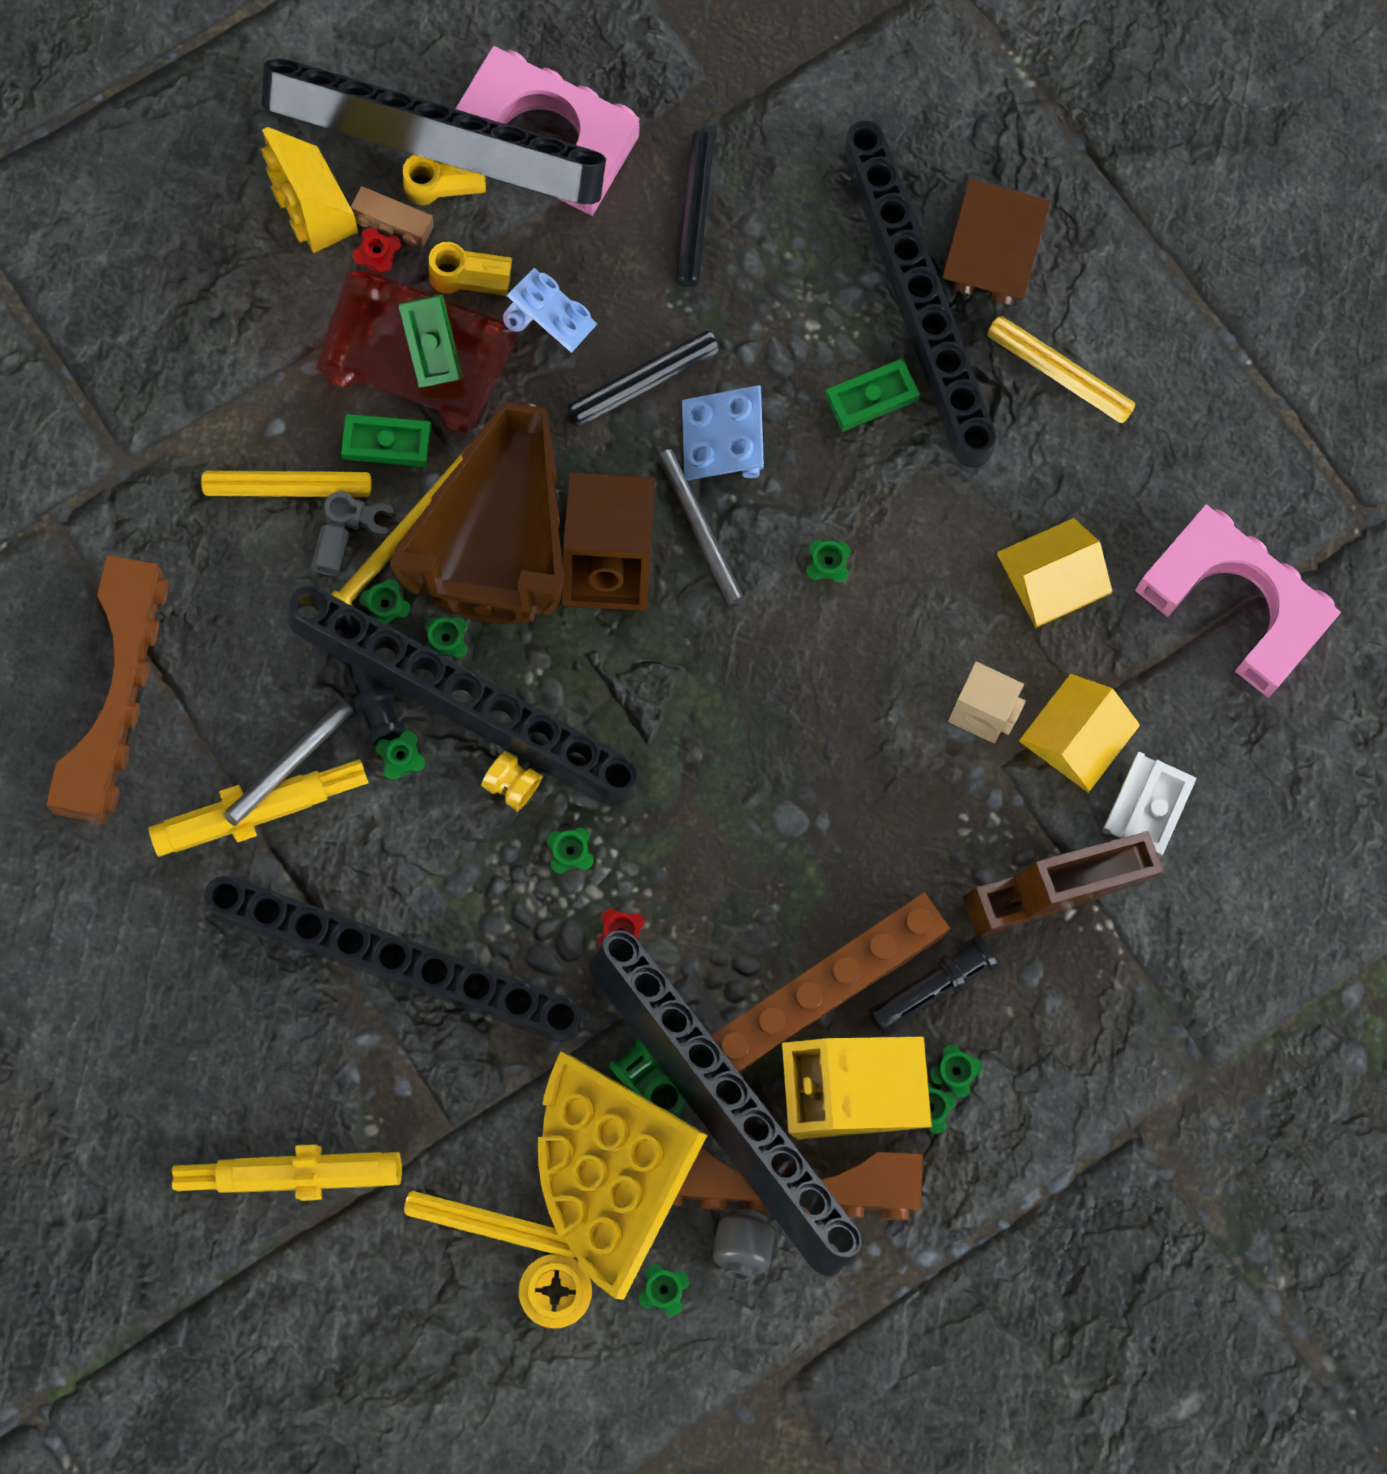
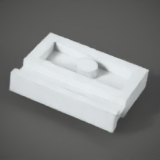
[1102,752,1197,859]

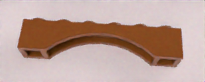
[46,555,169,824]
[711,892,950,1075]
[671,1147,923,1221]

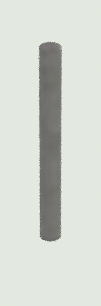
[657,449,744,605]
[223,700,353,826]

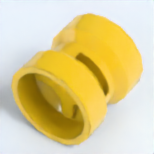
[481,751,542,811]

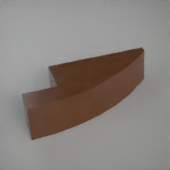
[962,831,1164,937]

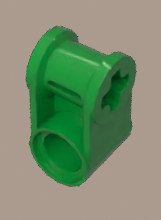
[606,1038,685,1118]

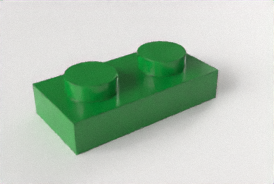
[399,294,463,388]
[825,358,920,432]
[341,414,432,467]

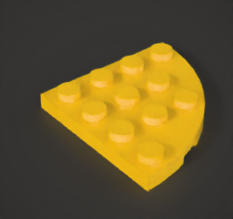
[538,1051,707,1300]

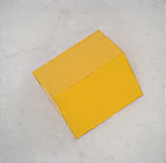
[997,518,1112,628]
[1019,674,1140,793]

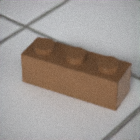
[350,186,434,248]

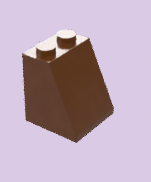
[942,179,1051,305]
[562,472,655,611]

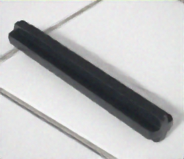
[677,131,714,287]
[567,331,719,426]

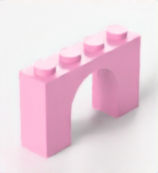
[456,46,639,216]
[1135,504,1341,699]

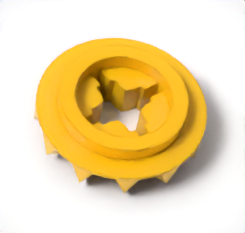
[519,1254,592,1329]

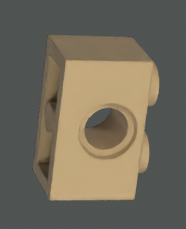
[948,662,1026,744]

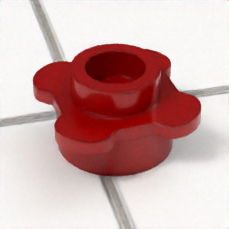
[353,227,401,273]
[597,909,645,947]

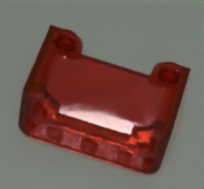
[316,271,519,433]

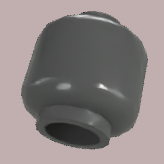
[713,1209,776,1281]

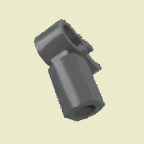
[310,492,394,577]

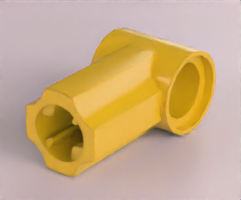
[403,155,486,206]
[429,242,512,296]

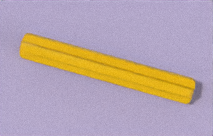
[987,316,1135,423]
[201,471,372,497]
[404,1191,575,1258]

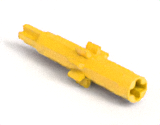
[148,759,368,857]
[172,1144,402,1201]

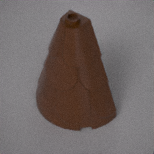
[390,402,565,624]

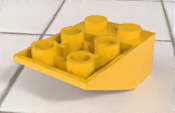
[260,127,358,254]
[782,1037,932,1140]

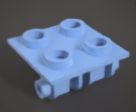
[503,268,597,353]
[682,385,764,481]

